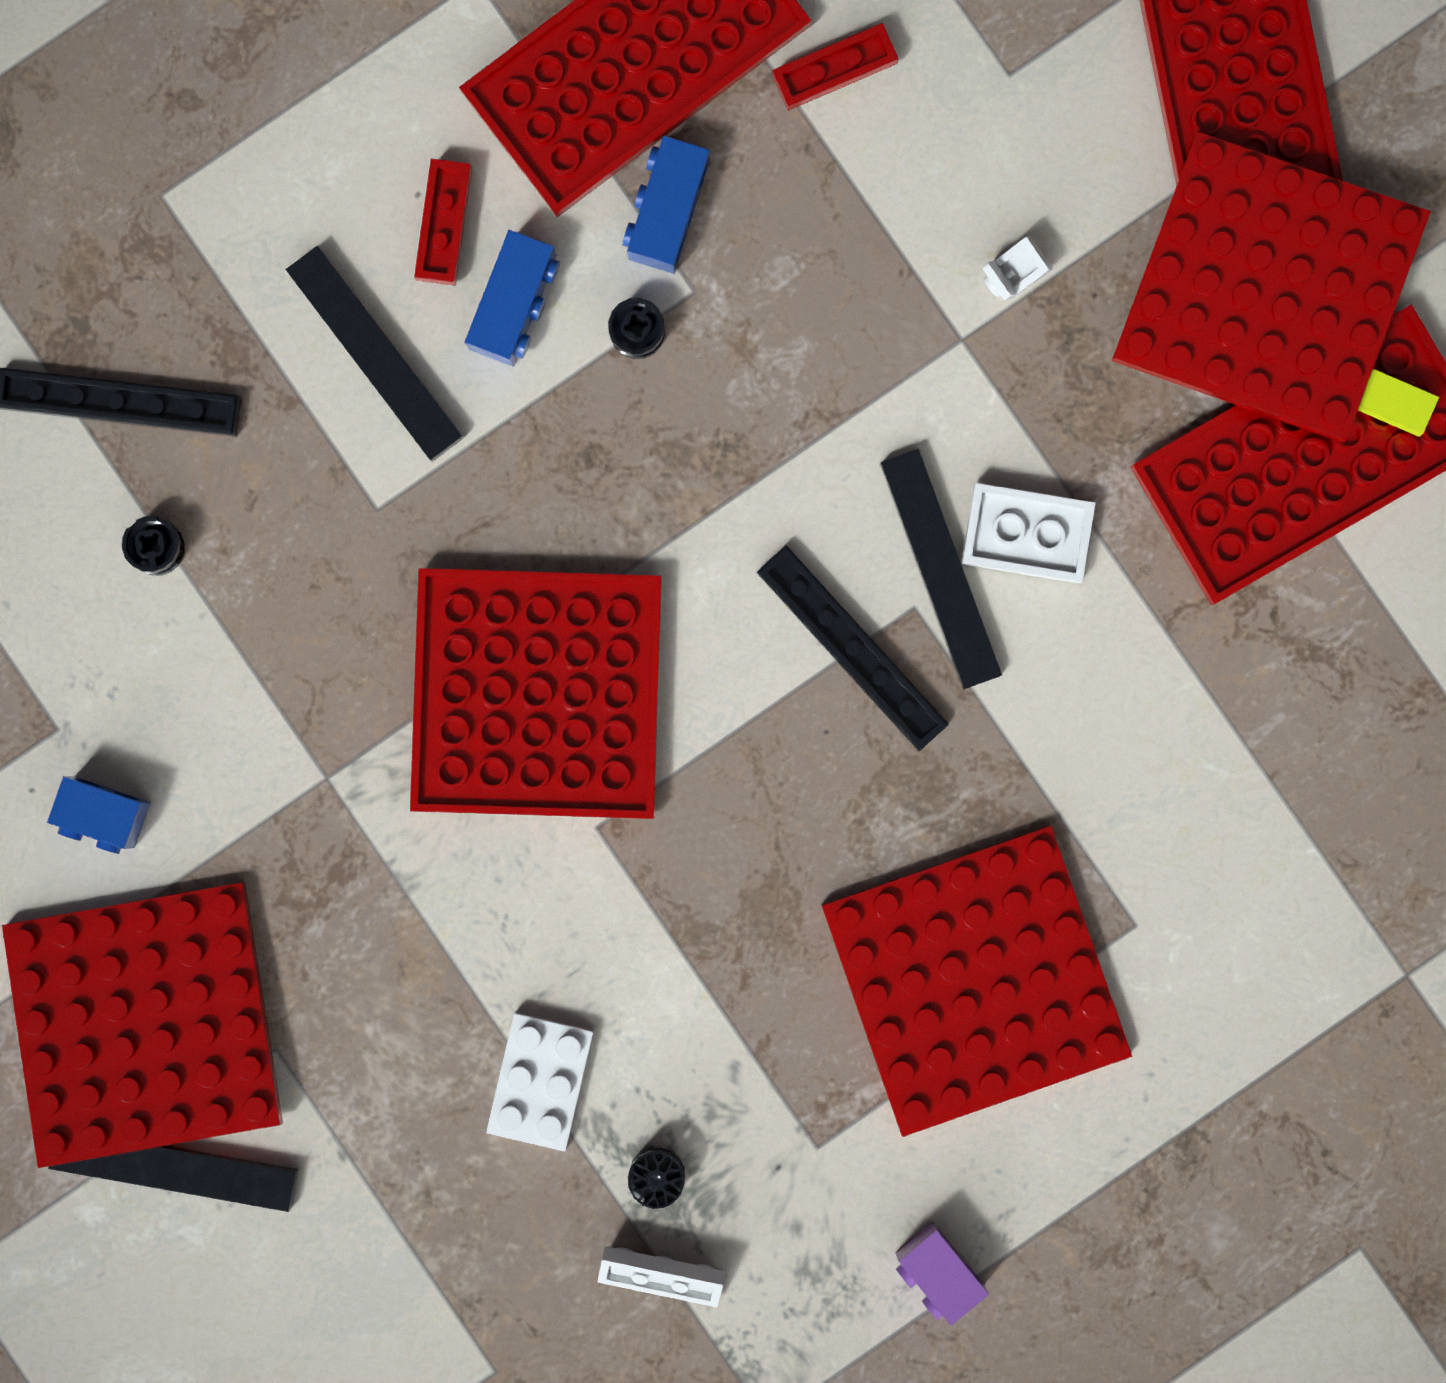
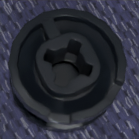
[608,298,665,359]
[122,516,185,576]
[628,1146,685,1209]

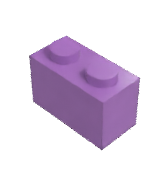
[896,1222,989,1326]

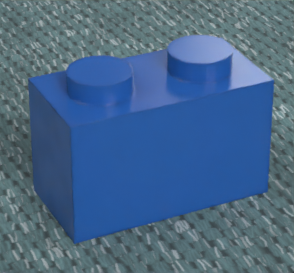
[47,776,151,854]

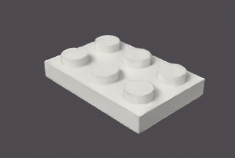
[961,483,1095,584]
[486,1012,594,1151]

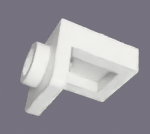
[982,236,1053,300]

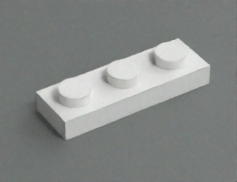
[598,1246,725,1307]

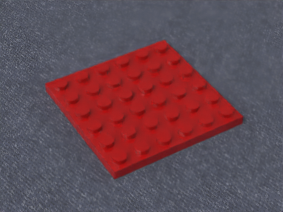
[1111,131,1431,443]
[410,568,662,819]
[821,825,1133,1137]
[2,882,283,1168]

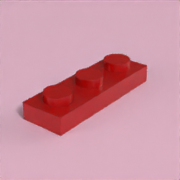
[772,23,899,111]
[414,158,472,286]

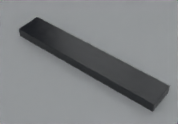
[285,246,464,462]
[0,368,241,437]
[880,449,1002,690]
[756,545,949,752]
[48,1146,299,1212]

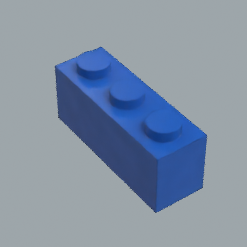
[622,136,710,274]
[464,229,560,367]

